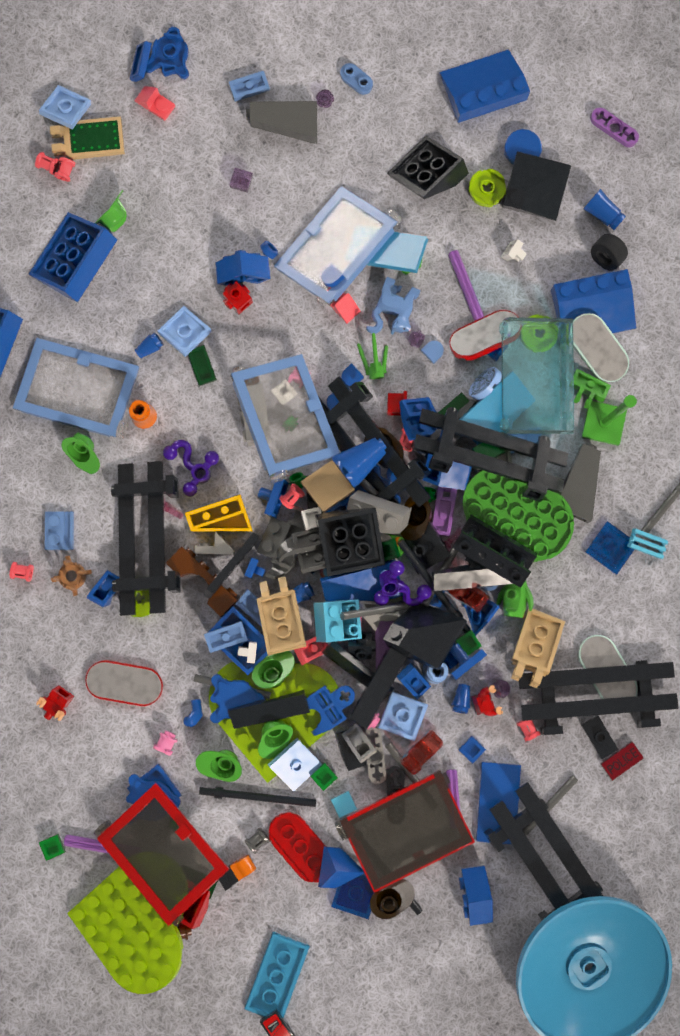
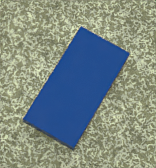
[320,559,403,607]
[476,762,521,845]

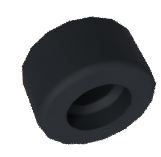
[590,234,628,271]

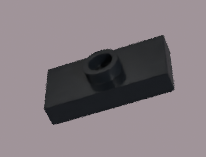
[581,715,618,759]
[336,730,366,771]

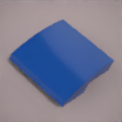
[400,397,437,441]

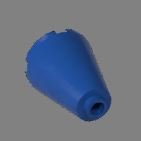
[332,438,387,488]

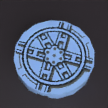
[469,367,501,400]

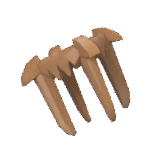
[51,556,92,596]

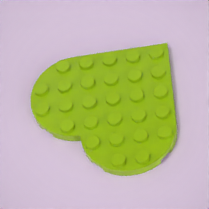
[209,662,341,783]
[67,851,189,994]

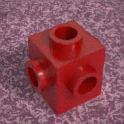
[222,281,253,315]

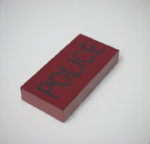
[600,741,644,781]

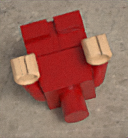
[36,685,74,721]
[471,685,503,716]

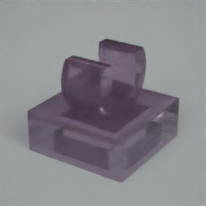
[229,168,253,193]

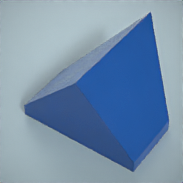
[462,590,500,636]
[318,846,364,888]

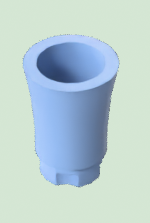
[422,662,448,684]

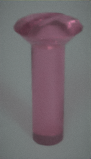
[164,502,184,519]
[444,528,462,549]

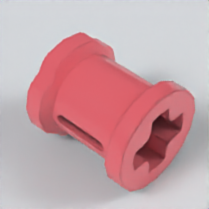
[35,152,60,175]
[54,157,76,182]
[399,428,414,452]
[279,484,305,509]
[9,562,34,582]
[516,720,541,742]

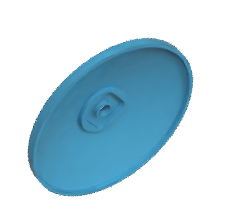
[516,896,672,1036]

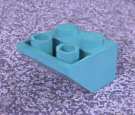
[313,599,362,643]

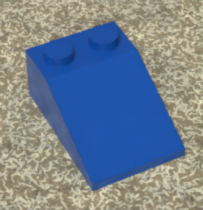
[207,606,268,675]

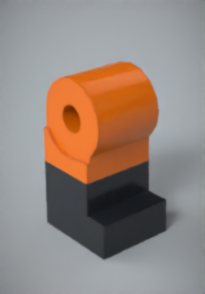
[219,855,256,891]

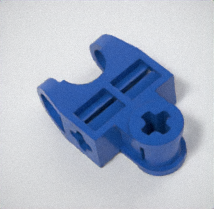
[307,685,355,736]

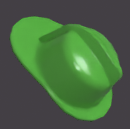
[95,190,127,232]
[61,432,100,474]
[252,651,295,689]
[258,719,293,759]
[196,750,242,782]

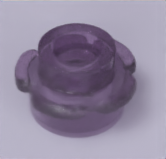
[316,89,334,108]
[408,330,425,348]
[493,679,510,698]

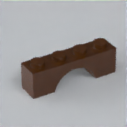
[166,546,238,617]

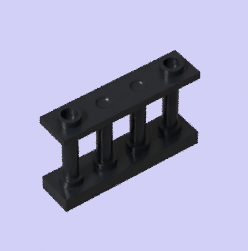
[452,515,537,588]

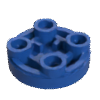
[504,129,542,164]

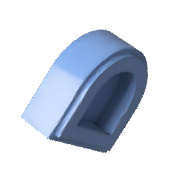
[421,341,444,364]

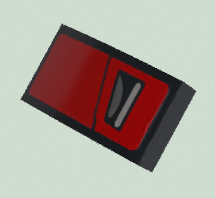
[260,1009,295,1036]

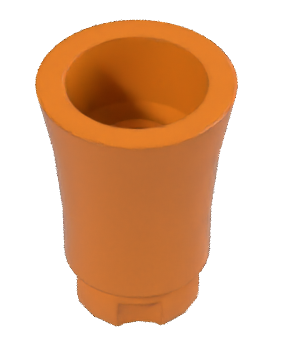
[129,400,157,429]

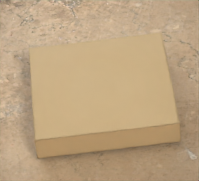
[301,460,355,513]

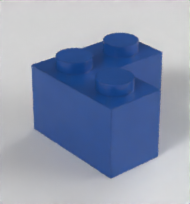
[215,250,271,286]
[459,866,493,926]

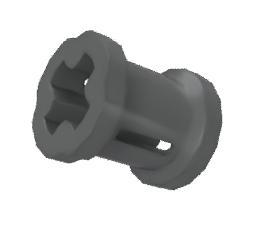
[244,827,271,854]

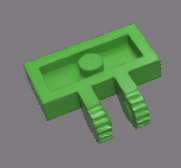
[568,369,611,409]

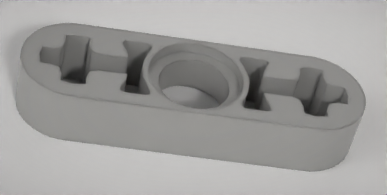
[364,727,386,784]

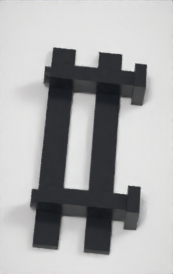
[312,376,431,507]
[413,407,569,502]
[111,461,181,616]
[518,660,679,735]
[483,782,603,920]

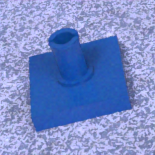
[449,643,487,681]

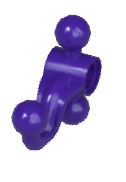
[163,440,219,497]
[374,561,432,606]

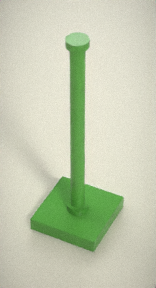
[582,395,637,446]

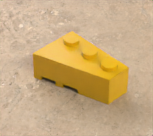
[185,494,253,531]

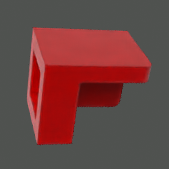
[387,391,407,416]

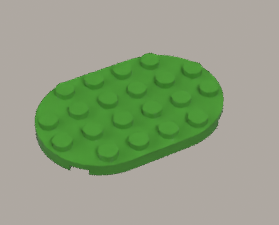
[463,470,574,562]

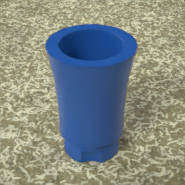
[583,189,626,230]

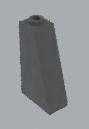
[246,101,317,144]
[561,443,601,523]

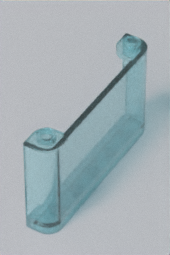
[499,317,574,434]

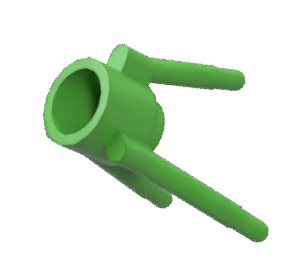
[357,333,388,380]

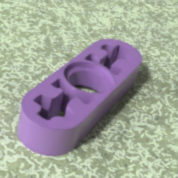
[590,108,639,148]

